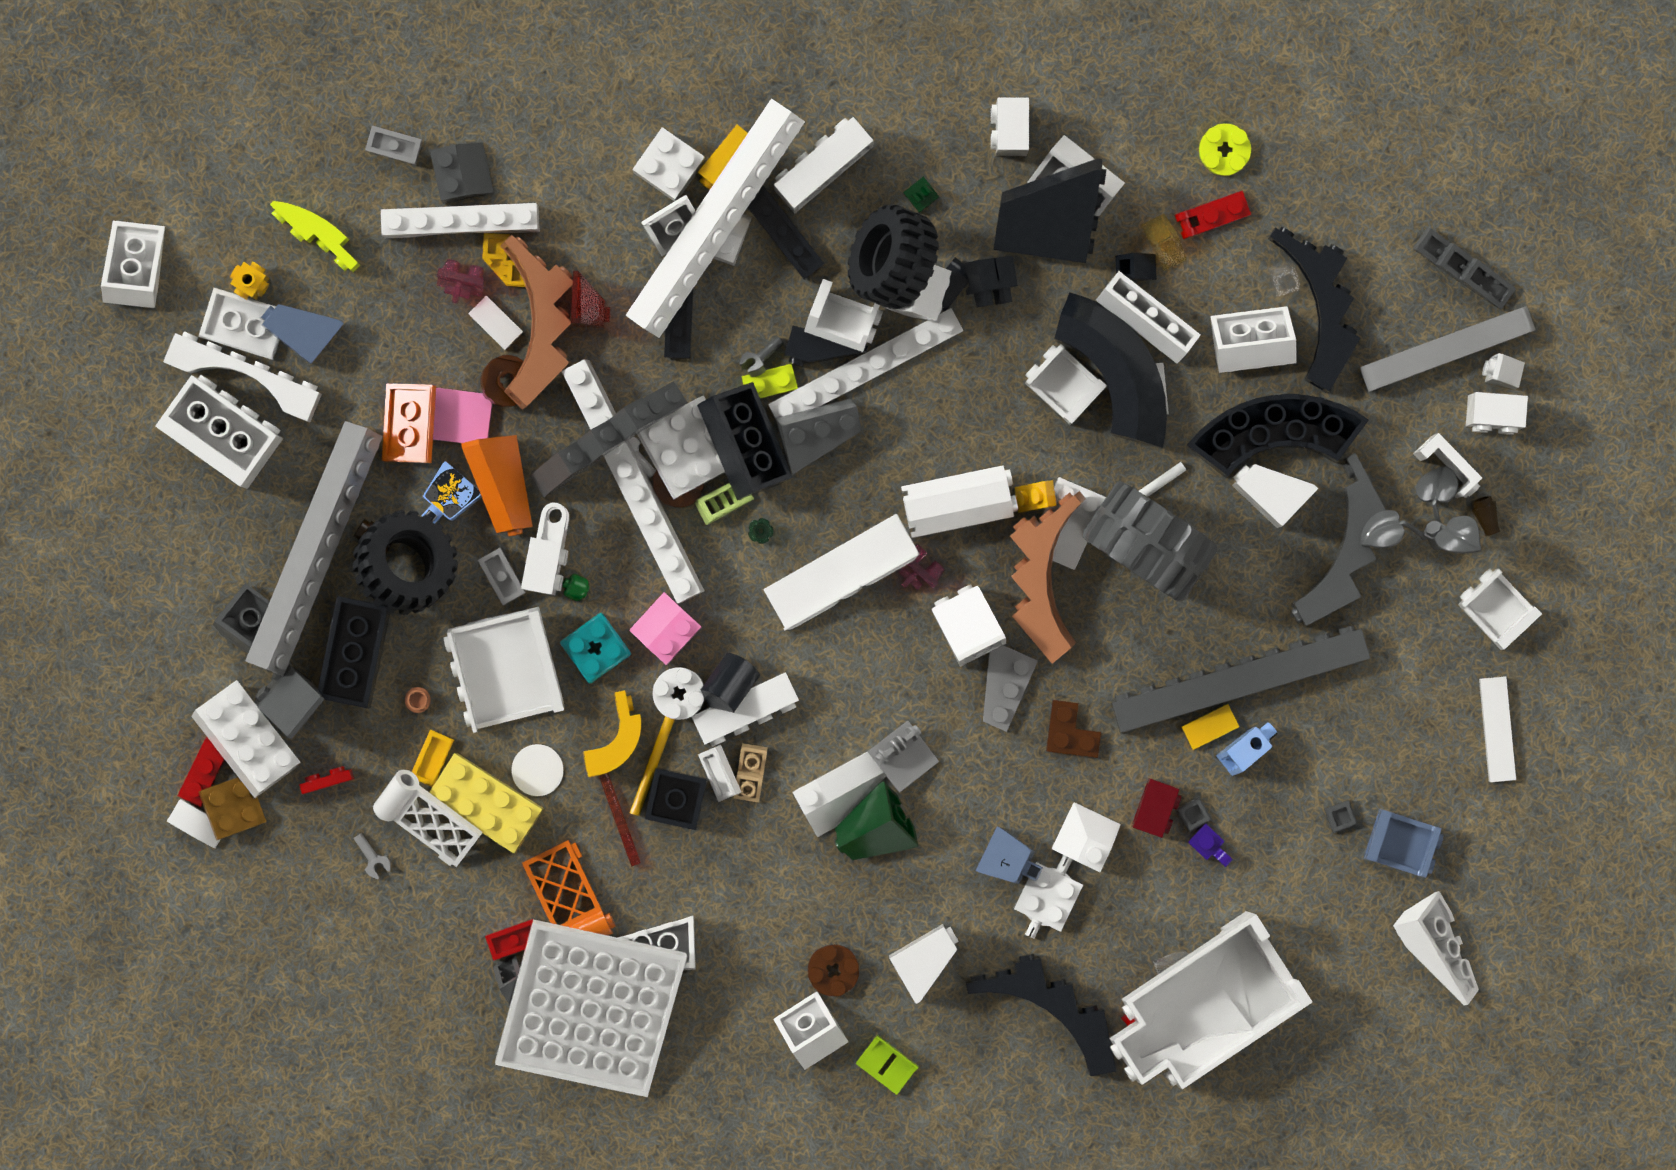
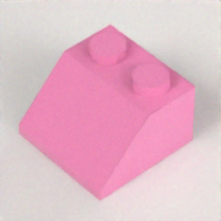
[629,592,702,665]

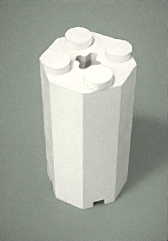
[901,466,1018,538]

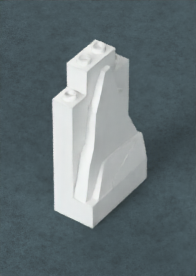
[1109,911,1312,1089]

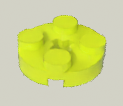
[1199,124,1251,176]

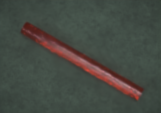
[599,773,641,867]

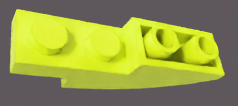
[270,201,360,272]

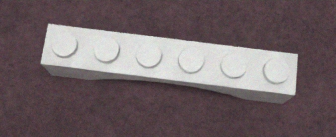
[381,203,540,239]
[163,332,322,422]

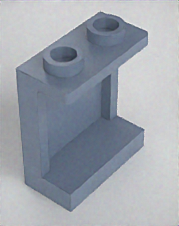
[1364,809,1444,878]

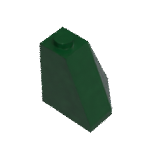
[835,781,918,860]

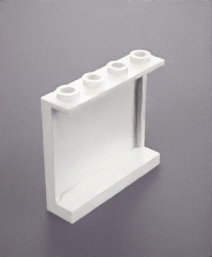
[444,607,565,733]

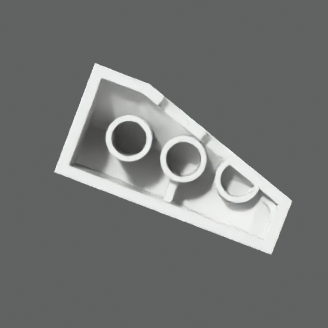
[793,752,886,837]
[1393,891,1479,1005]

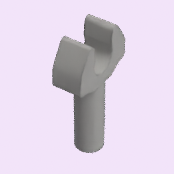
[353,833,391,879]

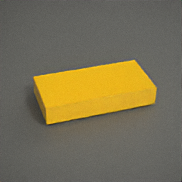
[1181,704,1239,750]
[412,730,454,787]

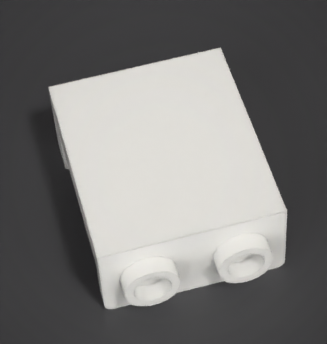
[804,279,883,352]
[1025,344,1107,425]
[1413,433,1482,498]
[1458,569,1542,650]

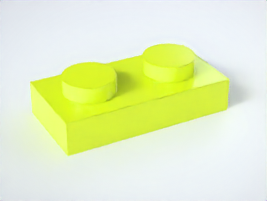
[741,364,798,399]

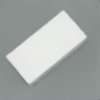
[468,296,524,351]
[698,745,741,802]

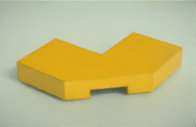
[482,233,526,288]

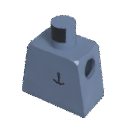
[976,826,1043,884]

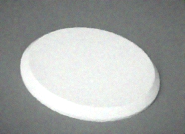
[512,744,563,796]

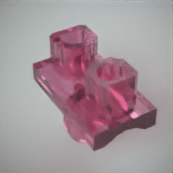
[437,259,484,304]
[899,544,945,590]

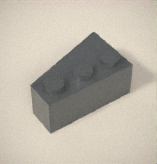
[776,399,862,475]

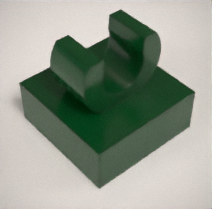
[903,176,939,213]

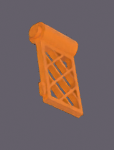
[522,840,616,936]

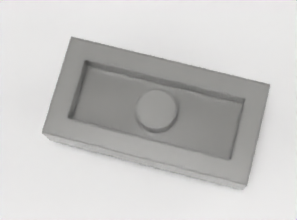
[365,126,423,165]
[478,548,526,606]

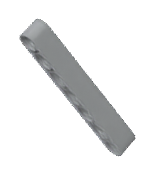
[1360,306,1536,392]

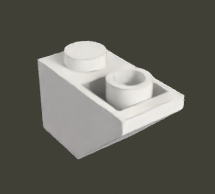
[1482,353,1525,390]

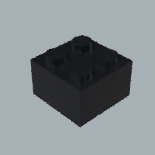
[645,768,708,830]

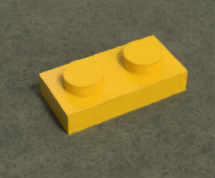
[1014,480,1057,513]

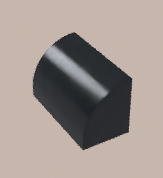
[700,652,760,713]

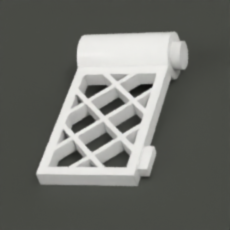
[373,770,483,867]

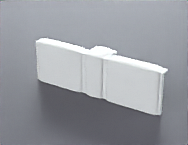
[763,514,920,630]

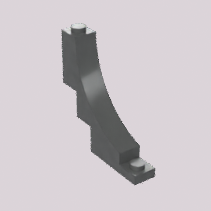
[1290,453,1386,626]

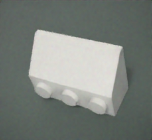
[1027,135,1125,216]
[1211,306,1296,373]

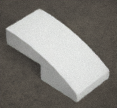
[167,799,221,848]

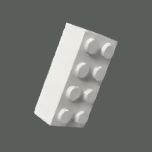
[774,117,874,214]
[191,680,300,798]

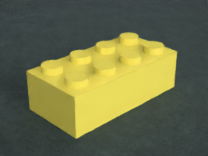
[429,753,544,853]

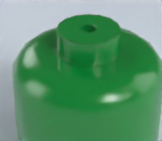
[562,573,589,602]

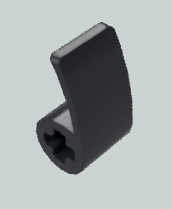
[942,257,969,311]

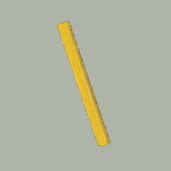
[629,716,675,816]

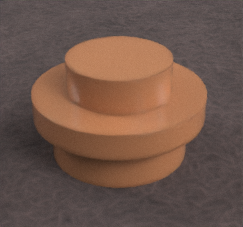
[405,687,431,713]

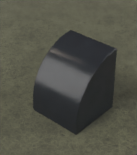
[1115,253,1157,281]

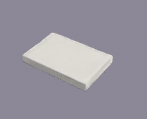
[198,288,280,360]

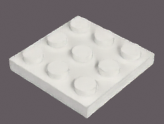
[637,395,725,500]

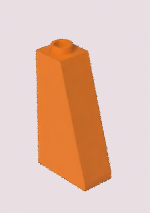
[461,435,533,537]

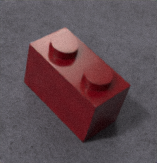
[1131,778,1182,838]

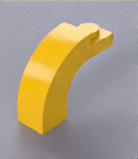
[583,690,641,778]

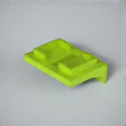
[855,1034,919,1095]

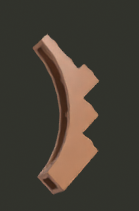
[501,235,575,410]
[1010,491,1086,664]

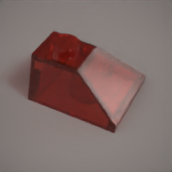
[571,271,611,328]

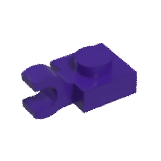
[1188,823,1233,867]

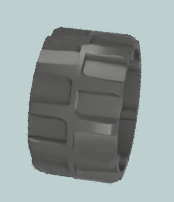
[1083,481,1218,602]

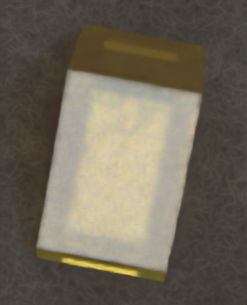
[1141,214,1187,271]

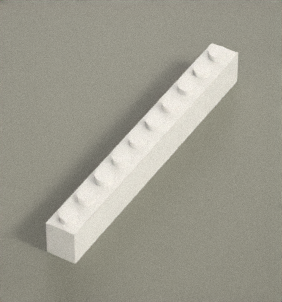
[626,99,805,338]
[562,359,704,604]

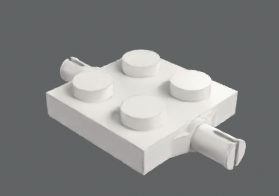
[1014,855,1083,939]

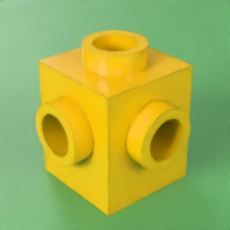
[230,261,270,300]

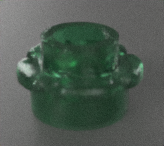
[748,518,774,544]

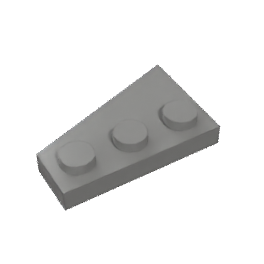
[983,645,1038,732]

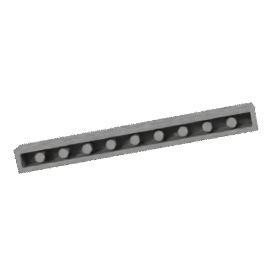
[245,421,383,676]

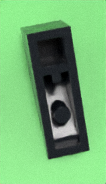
[784,325,868,367]

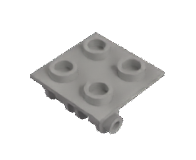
[867,721,939,793]

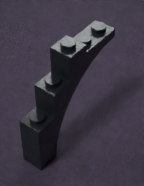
[1268,227,1361,393]
[965,953,1116,1076]

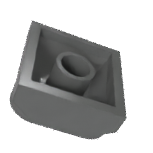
[213,583,270,653]

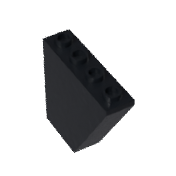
[994,158,1107,263]

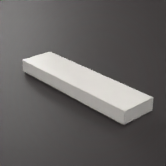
[1479,677,1516,782]

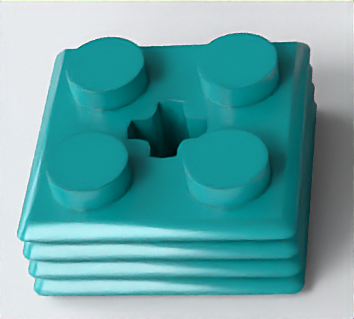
[560,613,631,683]

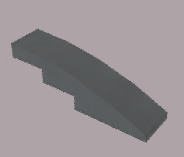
[1413,228,1516,310]

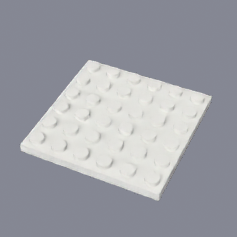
[495,919,687,1097]

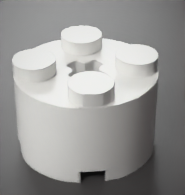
[653,668,705,720]

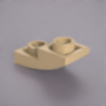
[734,743,768,802]

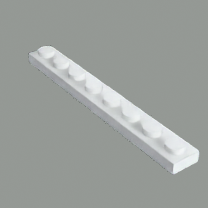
[768,308,963,418]

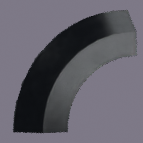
[1054,292,1167,448]
[1187,394,1369,478]

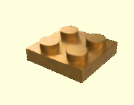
[199,777,266,841]

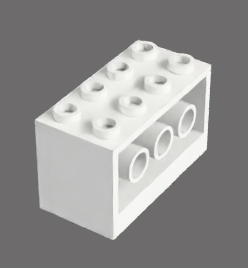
[155,375,283,489]

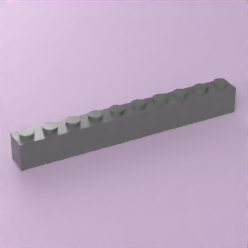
[1111,625,1370,733]

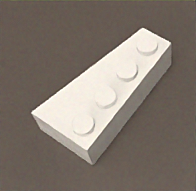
[617,916,696,970]

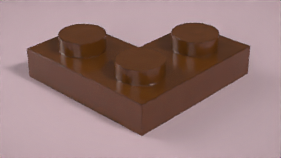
[1046,700,1101,758]

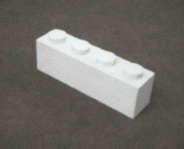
[1096,271,1201,363]
[691,672,799,747]

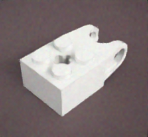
[521,503,569,596]

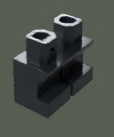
[960,255,1018,308]

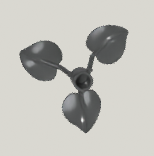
[1360,467,1481,553]

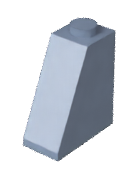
[261,304,344,364]

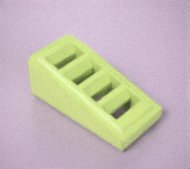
[695,483,754,525]

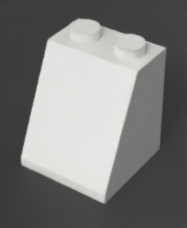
[1232,464,1318,528]
[932,585,1006,667]
[889,924,959,1004]

